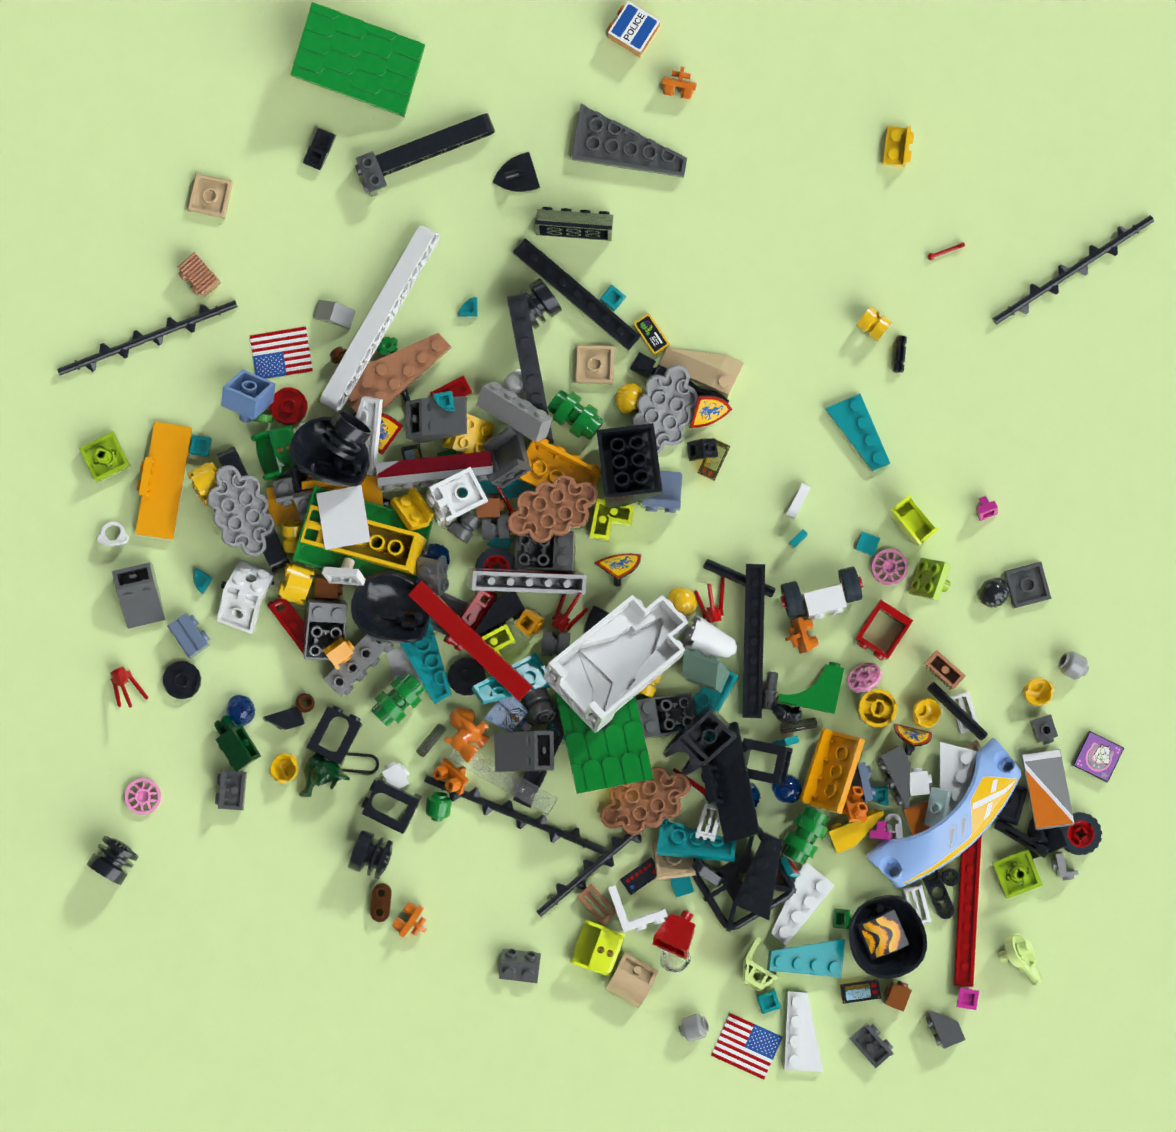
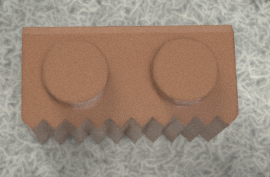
[177,252,221,297]
[923,650,966,690]

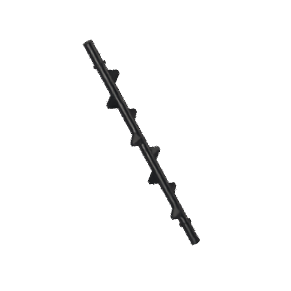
[992,215,1154,325]
[57,300,238,376]
[424,775,606,855]
[536,827,647,917]

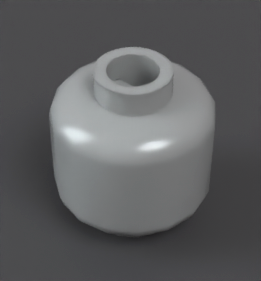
[1059,651,1089,680]
[679,1014,709,1042]

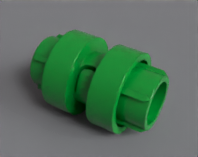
[547,390,604,440]
[371,673,425,726]
[782,806,829,865]

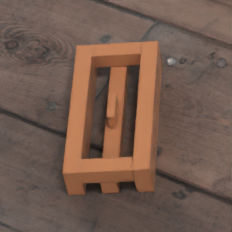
[577,884,617,925]

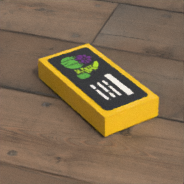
[633,313,670,356]

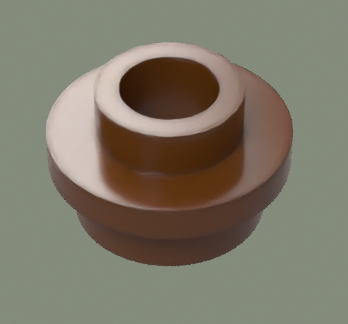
[330,347,347,364]
[295,693,315,713]

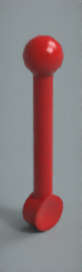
[927,242,965,260]
[495,485,515,516]

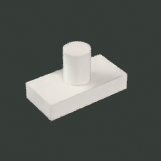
[322,558,366,586]

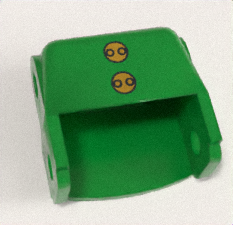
[251,425,296,481]

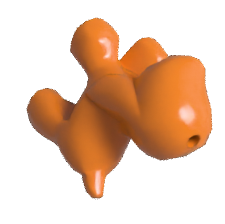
[444,708,490,763]

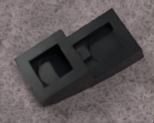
[303,128,337,170]

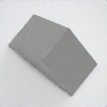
[314,300,355,329]

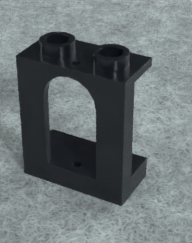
[306,705,363,766]
[742,738,793,787]
[361,776,422,834]

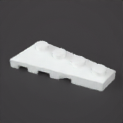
[356,396,383,475]
[939,742,977,816]
[771,862,835,945]
[784,991,823,1072]

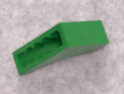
[777,662,844,714]

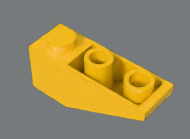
[827,809,884,853]

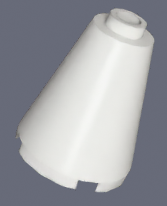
[682,615,737,658]

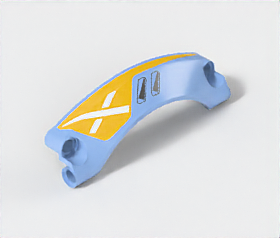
[866,738,1021,888]

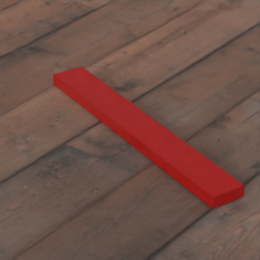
[409,581,533,701]
[953,835,982,987]

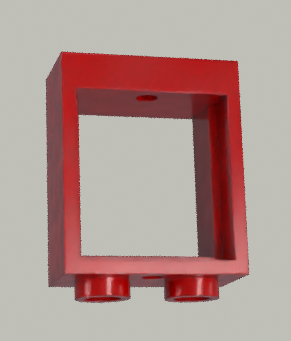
[855,600,913,661]

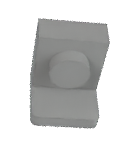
[273,478,296,507]
[293,490,313,523]

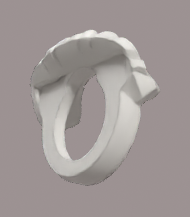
[97,522,129,546]

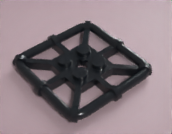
[692,826,797,932]

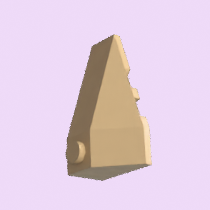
[659,348,744,398]

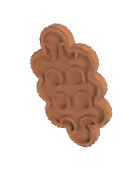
[508,475,598,543]
[600,767,691,836]

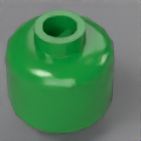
[425,792,452,822]

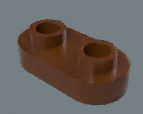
[370,883,392,922]

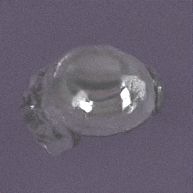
[660,950,691,973]

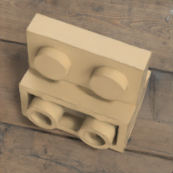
[605,953,659,1008]

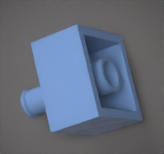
[221,369,276,423]

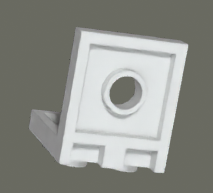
[425,467,488,529]
[217,560,275,634]
[608,884,668,932]

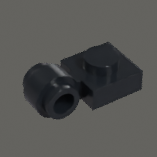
[630,352,667,379]

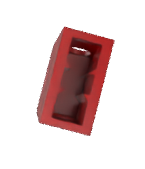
[652,910,696,960]

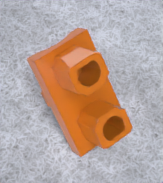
[662,66,697,99]
[785,617,819,654]
[433,758,469,795]
[842,786,868,822]
[392,902,427,938]

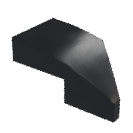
[262,707,305,730]

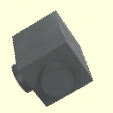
[1030,714,1058,745]

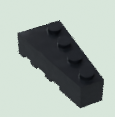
[733,831,783,920]

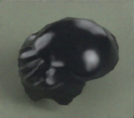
[979,578,1009,608]
[772,701,802,724]

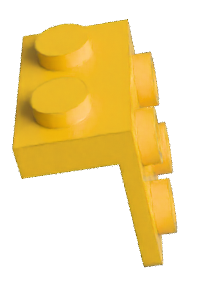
[442,414,495,454]

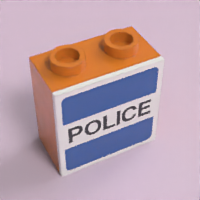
[607,1,660,57]

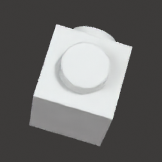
[382,762,411,789]
[909,767,932,796]

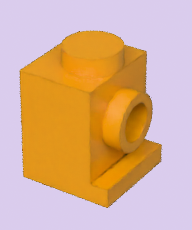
[515,610,545,637]
[323,636,355,670]

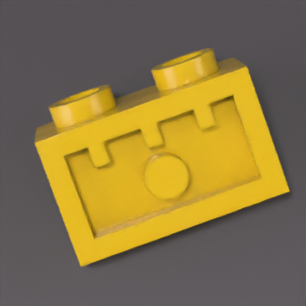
[882,126,914,167]
[390,487,434,531]

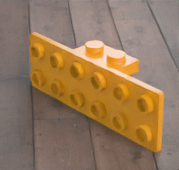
[135,422,192,540]
[267,475,384,525]

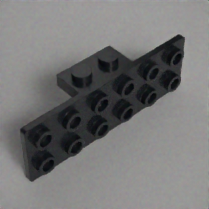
[701,722,760,843]

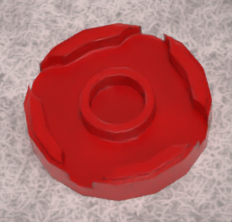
[270,387,308,425]

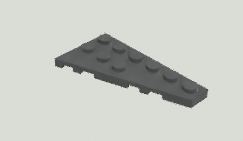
[572,103,687,178]

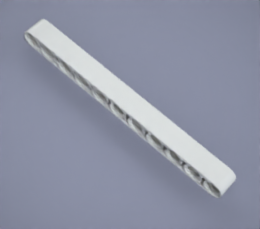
[320,226,439,411]

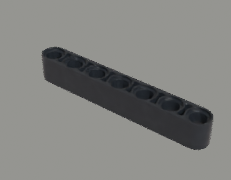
[375,113,495,176]
[216,446,290,572]

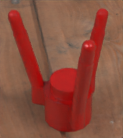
[694,577,725,623]
[551,592,588,633]
[110,667,149,708]

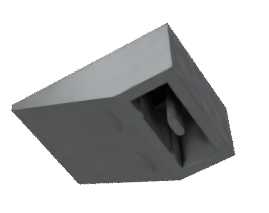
[406,396,467,443]
[515,532,576,572]
[112,562,166,629]
[304,597,348,660]
[636,693,695,739]
[494,731,554,772]
[876,745,910,808]

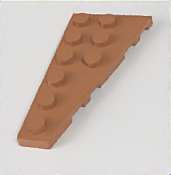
[346,333,452,413]

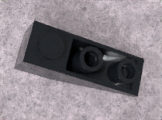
[475,592,525,637]

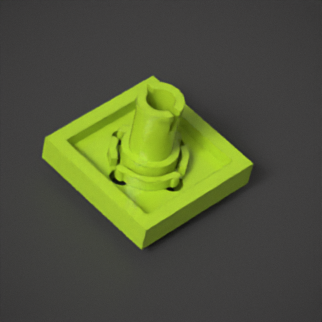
[79,431,131,483]
[909,558,951,601]
[992,850,1043,899]

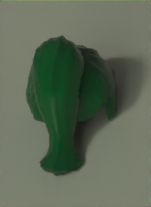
[299,754,350,797]

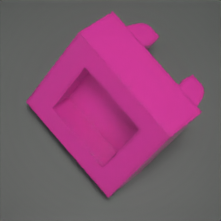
[977,496,998,521]
[870,821,893,840]
[956,987,979,1010]

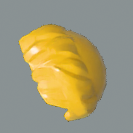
[614,383,643,414]
[667,587,697,616]
[1022,677,1054,706]
[912,698,942,728]
[269,753,298,784]

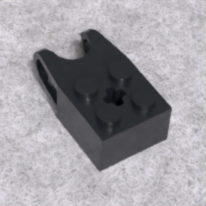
[663,704,737,775]

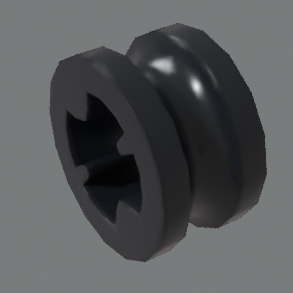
[942,869,960,886]

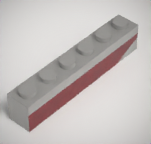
[376,451,493,491]
[468,568,587,594]

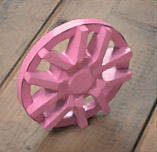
[872,549,908,585]
[847,663,882,694]
[125,778,161,815]

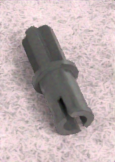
[762,672,778,710]

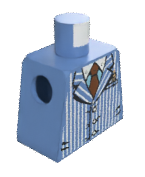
[485,697,533,732]

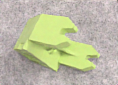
[742,937,782,992]

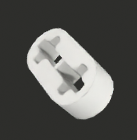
[786,483,811,519]
[884,813,903,840]

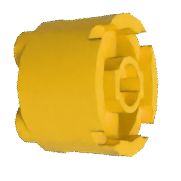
[187,462,217,506]
[277,562,314,605]
[857,689,897,728]

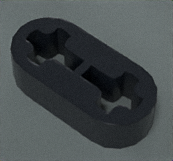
[691,858,725,887]

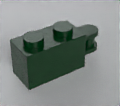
[214,715,261,772]

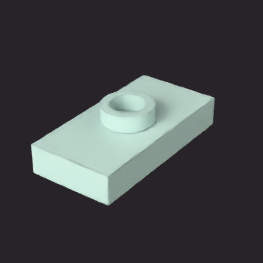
[924,787,952,827]

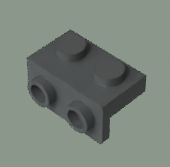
[354,151,387,197]
[416,555,449,597]
[215,770,247,810]
[499,949,541,983]
[849,1023,894,1068]

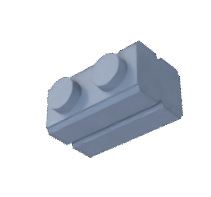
[167,613,210,658]

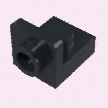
[687,438,718,461]

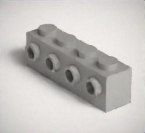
[476,381,553,442]
[324,635,394,696]

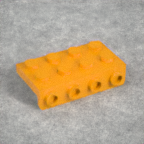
[518,438,602,488]
[800,728,865,814]

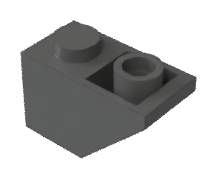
[926,1010,966,1049]

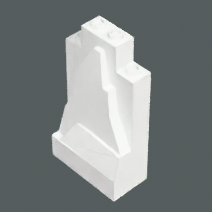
[543,595,688,733]

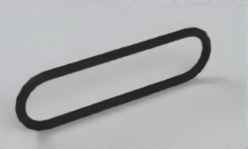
[315,752,379,774]

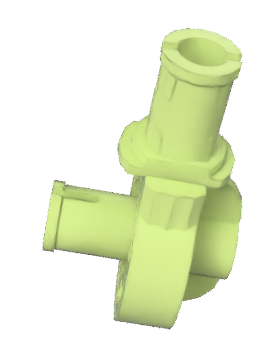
[998,933,1043,985]

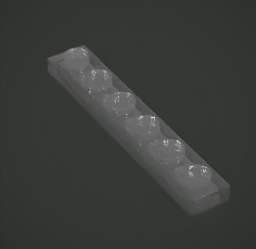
[448,749,558,815]

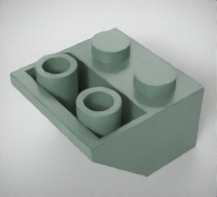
[682,649,730,693]

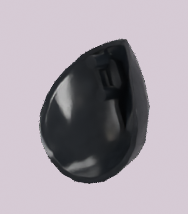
[290,417,369,486]
[351,571,430,643]
[849,895,927,979]

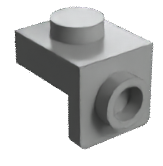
[1051,853,1079,881]

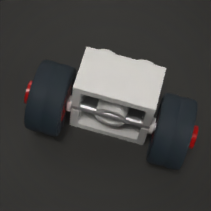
[780,566,863,621]

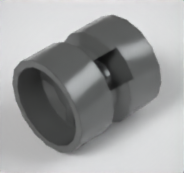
[447,512,482,544]
[482,514,510,540]
[541,631,571,657]
[524,688,556,725]

